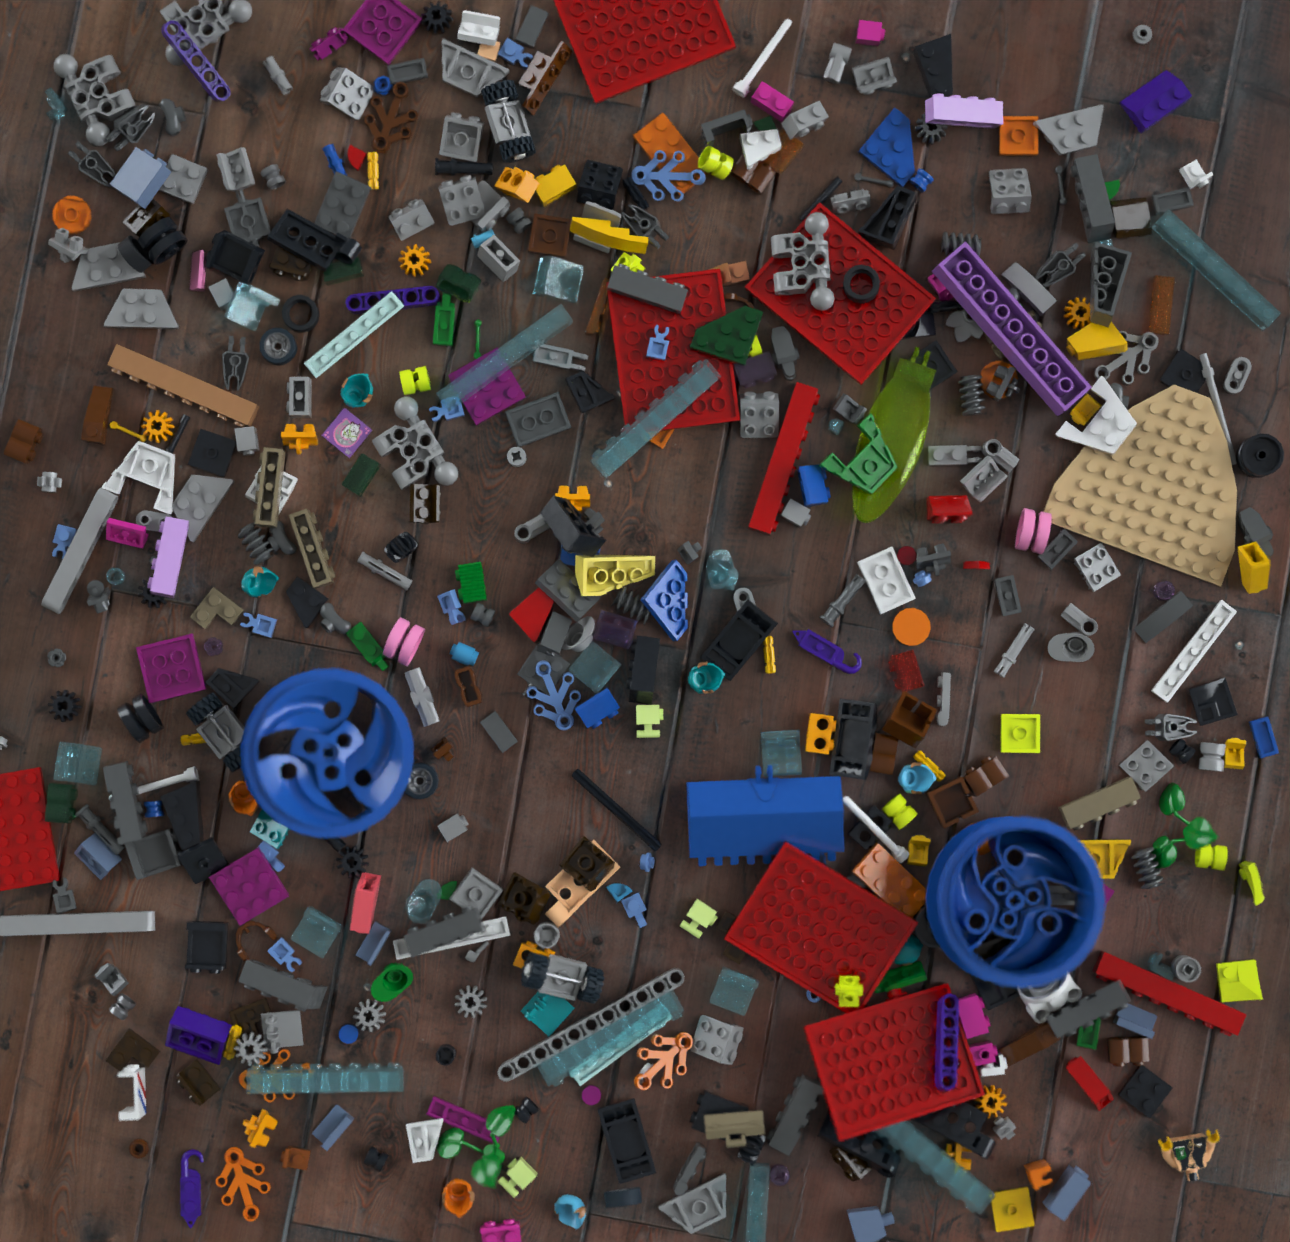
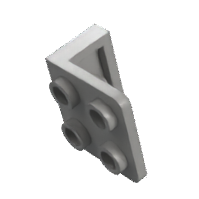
[319,67,375,120]
[989,168,1032,214]
[439,175,485,225]
[471,181,510,232]
[573,201,621,253]
[740,391,779,438]
[690,1015,744,1065]

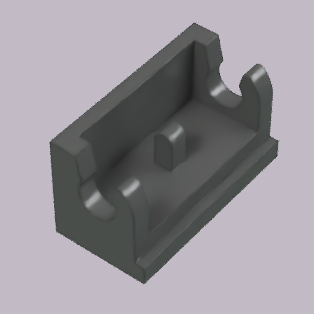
[536,611,572,657]

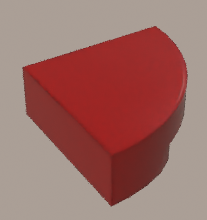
[348,145,367,171]
[963,561,990,570]

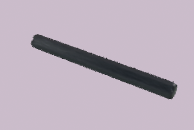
[571,769,662,851]

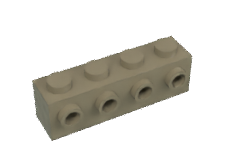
[253,447,285,529]
[289,509,336,589]
[1058,777,1141,831]

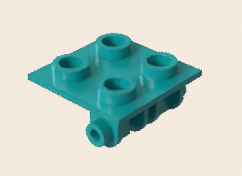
[250,810,291,849]
[521,991,574,1037]

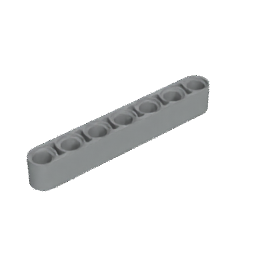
[41,488,118,614]

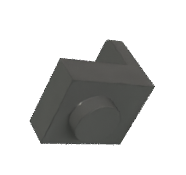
[833,393,867,424]
[94,963,129,996]

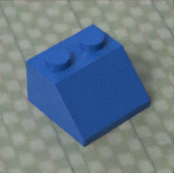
[797,464,831,507]
[575,688,620,729]

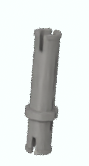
[357,552,413,591]
[994,623,1035,678]

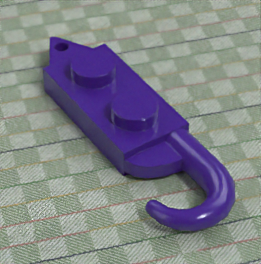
[792,629,862,674]
[180,1149,204,1228]

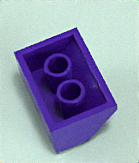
[1120,70,1192,134]
[165,1006,232,1065]

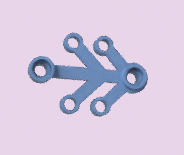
[632,150,706,202]
[526,660,581,730]

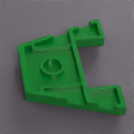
[819,413,898,494]

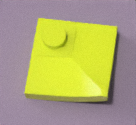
[1238,861,1265,905]
[1216,959,1263,1003]

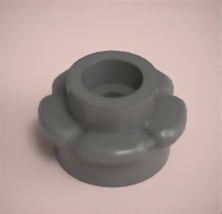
[47,649,66,667]

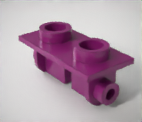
[309,27,349,61]

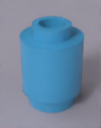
[449,642,479,666]

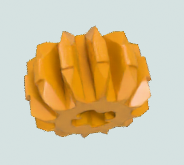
[398,244,431,277]
[1063,297,1091,329]
[141,410,175,443]
[974,1085,1007,1118]

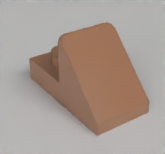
[709,261,750,286]

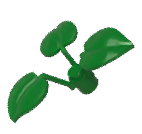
[1151,782,1218,869]
[436,1105,515,1187]

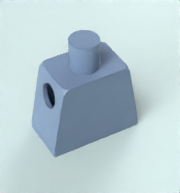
[847,1206,895,1242]

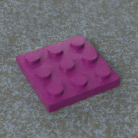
[343,0,423,65]
[448,347,526,426]
[136,634,207,703]
[209,847,289,926]

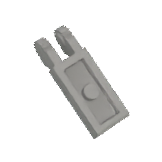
[532,342,588,372]
[928,445,982,466]
[936,672,951,726]

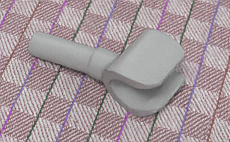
[465,941,489,962]

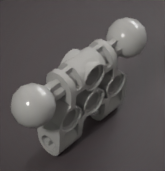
[160,0,252,66]
[53,54,136,146]
[771,212,835,311]
[372,396,458,490]

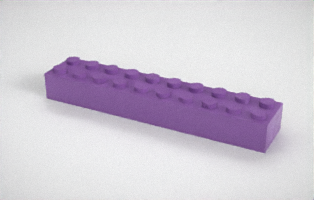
[932,241,1092,416]

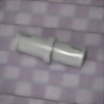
[263,56,293,95]

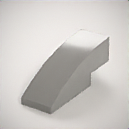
[1001,262,1057,316]

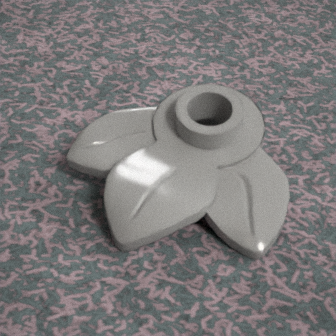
[946,309,983,342]

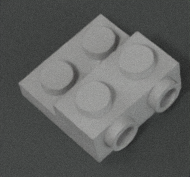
[439,112,484,162]

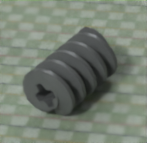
[941,231,982,256]
[958,375,986,416]
[238,522,275,565]
[611,587,651,625]
[1131,847,1165,889]

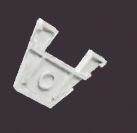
[1055,375,1137,455]
[102,441,175,515]

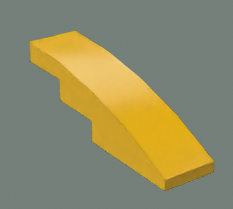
[570,217,648,254]

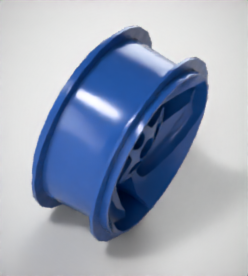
[240,669,414,838]
[925,816,1105,988]

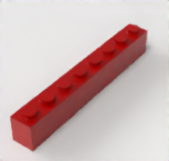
[748,382,820,536]
[1092,950,1247,1037]

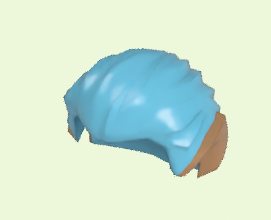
[898,762,937,794]
[554,1194,586,1229]

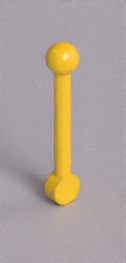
[110,421,147,442]

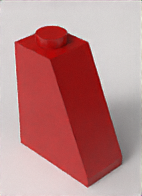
[509,587,555,643]
[1066,1056,1114,1111]

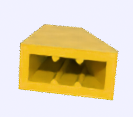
[1066,322,1128,360]
[1238,542,1270,594]

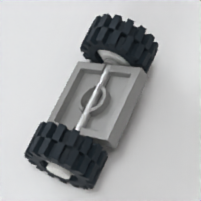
[481,80,536,163]
[186,692,260,773]
[521,952,604,1004]

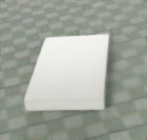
[857,547,916,614]

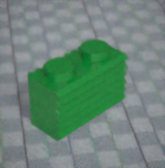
[455,562,487,604]

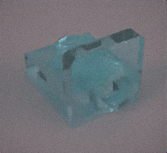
[45,87,68,120]
[1147,951,1175,981]

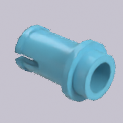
[471,229,495,249]

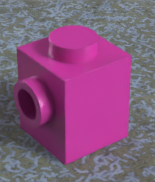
[856,20,885,46]
[969,1041,998,1066]

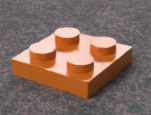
[999,116,1038,156]

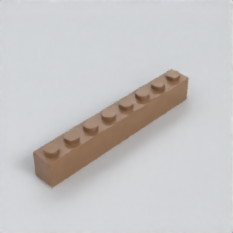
[107,344,260,428]

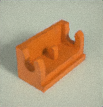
[1024,1158,1052,1191]

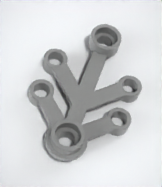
[1094,331,1159,385]

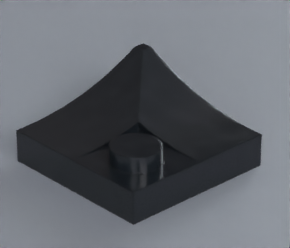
[1188,677,1238,726]
[970,974,1020,1011]

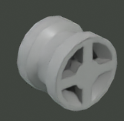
[507,447,527,467]

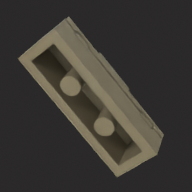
[704,1110,765,1148]

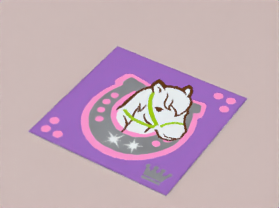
[322,408,372,458]

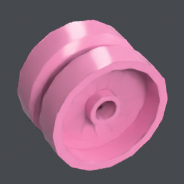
[1015,508,1052,554]
[382,617,425,666]

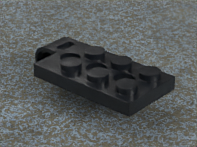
[267,209,362,272]
[912,1102,997,1160]
[817,1109,901,1178]

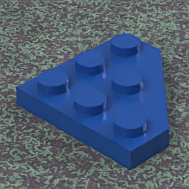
[858,107,915,187]
[640,560,688,641]

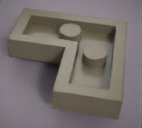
[190,587,245,629]

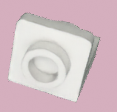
[1179,160,1213,189]
[978,1053,1007,1077]

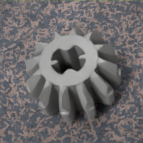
[454,985,487,1018]
[353,999,386,1032]
[234,1032,268,1066]

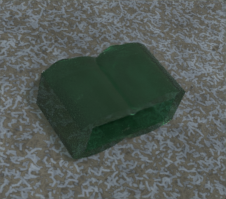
[436,264,482,303]
[45,783,78,823]

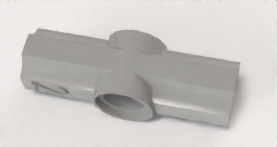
[404,667,440,727]

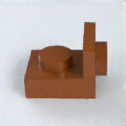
[280,1146,311,1170]

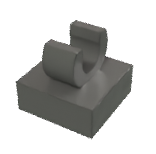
[677,541,702,565]

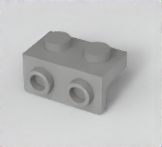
[852,57,897,95]
[217,147,255,191]
[388,199,435,241]
[960,455,1007,502]

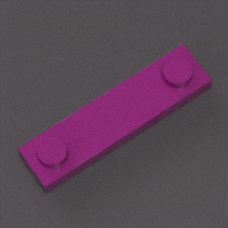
[426,1096,500,1144]

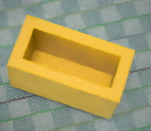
[535,164,577,207]

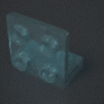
[533,256,584,303]
[225,282,280,331]
[569,641,622,694]
[761,730,802,776]
[53,742,102,785]
[291,906,343,958]
[709,966,759,1016]

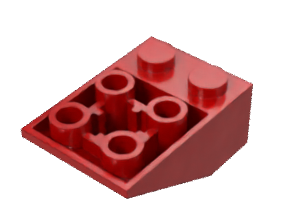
[927,495,972,524]

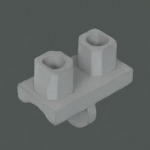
[48,228,88,263]

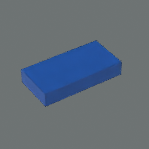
[1249,716,1279,758]

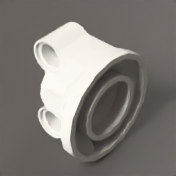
[1017,973,1082,1023]

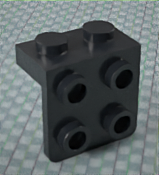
[576,160,623,210]

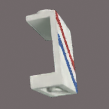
[118,1064,146,1120]

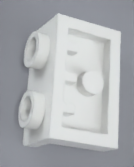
[457,10,500,46]

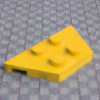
[1079,839,1131,879]

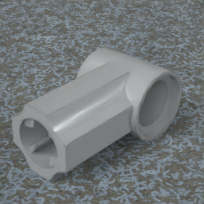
[823,43,852,84]
[982,439,1020,473]
[515,514,550,544]
[1060,603,1098,636]

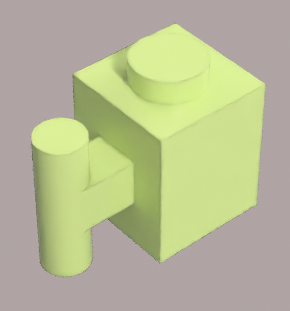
[636,705,663,738]
[680,898,717,939]
[497,1157,537,1198]

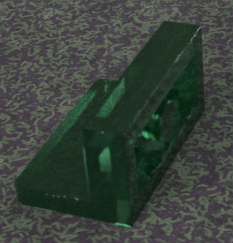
[323,257,364,286]
[342,453,381,497]

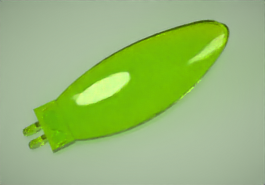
[852,347,936,523]

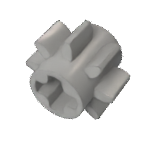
[37,472,62,492]
[992,1116,1016,1140]

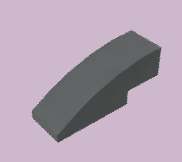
[1133,591,1194,643]

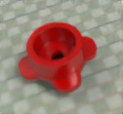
[885,988,908,1002]

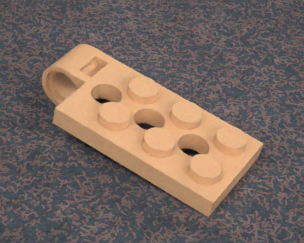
[545,840,620,928]

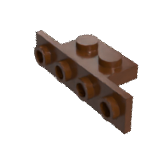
[518,41,572,116]

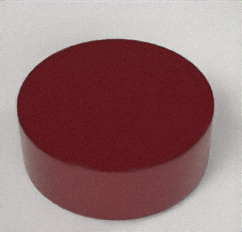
[897,546,917,565]

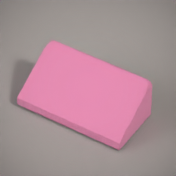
[190,250,207,291]

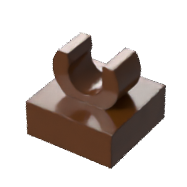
[431,737,454,761]

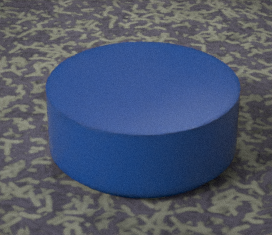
[339,1024,359,1044]

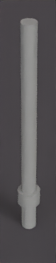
[1199,353,1237,465]

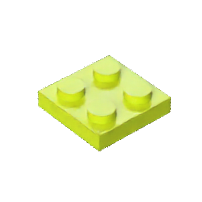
[1001,714,1040,753]

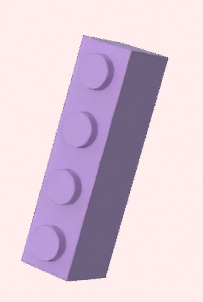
[925,94,1003,128]
[147,516,189,598]

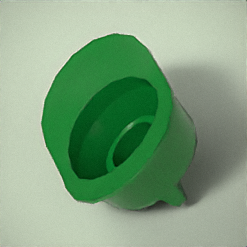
[371,963,413,1002]

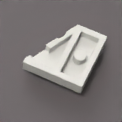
[740,129,781,169]
[406,1118,443,1163]

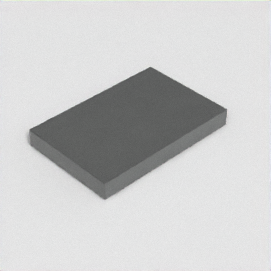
[505,392,572,447]

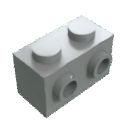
[781,101,829,140]
[477,235,520,282]
[286,377,312,418]

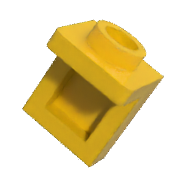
[1070,393,1102,426]
[1223,738,1246,770]
[907,835,931,867]

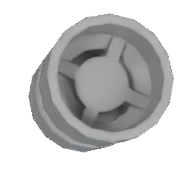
[1198,742,1226,771]
[534,921,560,948]
[1171,955,1201,982]

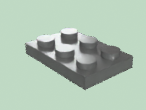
[314,171,372,238]
[535,559,601,622]

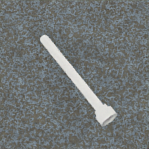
[732,19,792,98]
[109,766,199,800]
[843,796,909,863]

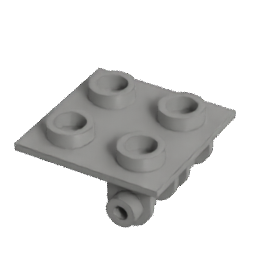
[1074,542,1121,592]
[1119,740,1174,792]
[261,1010,304,1054]

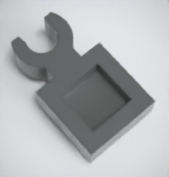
[53,878,77,914]

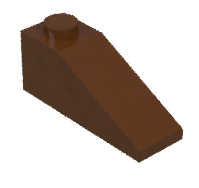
[81,386,113,445]
[998,1020,1061,1066]

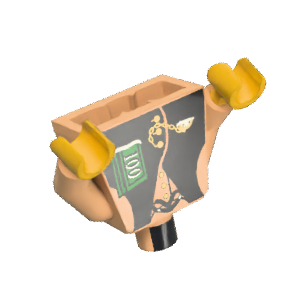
[1158,1130,1220,1181]

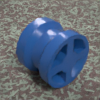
[909,168,934,192]
[144,800,164,818]

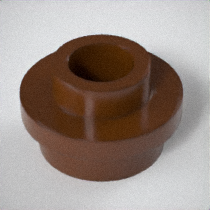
[129,1139,149,1159]

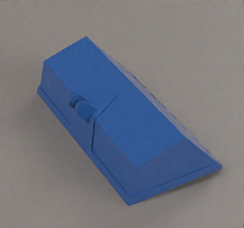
[686,765,844,866]

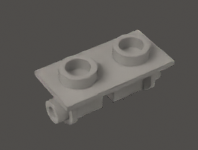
[830,189,870,214]
[1048,886,1075,905]

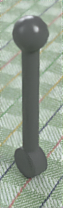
[1055,166,1067,205]
[854,173,894,188]

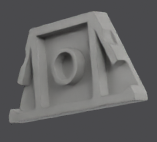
[442,39,509,98]
[1033,104,1104,155]
[72,242,146,291]
[104,289,179,329]
[172,474,235,542]
[658,1173,726,1234]

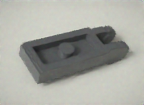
[673,1142,706,1196]

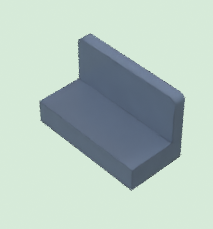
[74,833,122,880]
[356,921,392,966]
[1113,1003,1157,1039]
[312,1104,354,1151]

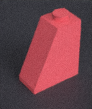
[350,872,381,934]

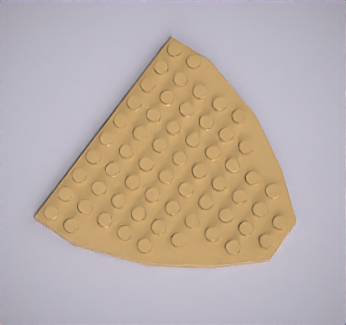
[1043,385,1237,587]

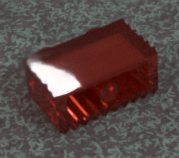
[888,649,925,693]

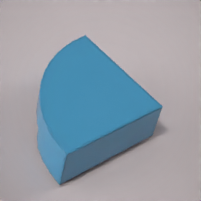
[606,883,632,902]

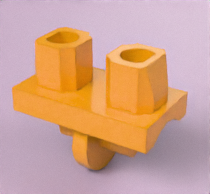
[281,424,318,455]
[555,486,590,511]
[242,1109,278,1148]
[940,1142,972,1174]

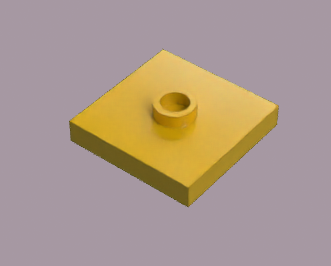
[989,1186,1035,1232]

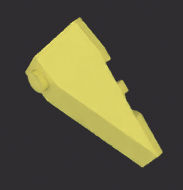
[575,555,655,596]

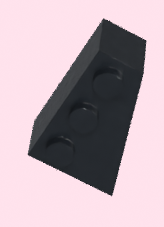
[858,186,917,250]

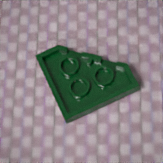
[690,306,763,367]

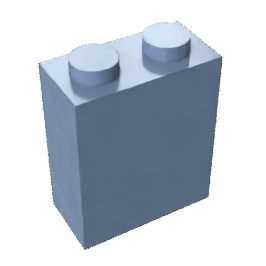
[110,147,171,209]
[1042,1165,1091,1221]

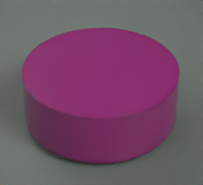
[582,1085,601,1105]

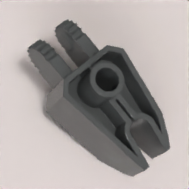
[106,104,155,151]
[67,141,116,188]
[621,204,669,249]
[1034,243,1086,287]
[771,326,800,381]
[222,336,249,391]
[1238,507,1274,559]
[1145,714,1197,741]

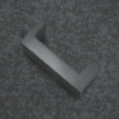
[700,109,753,148]
[125,828,182,880]

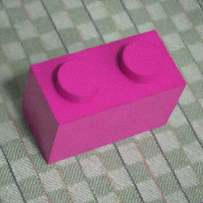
[751,81,794,122]
[958,993,991,1039]

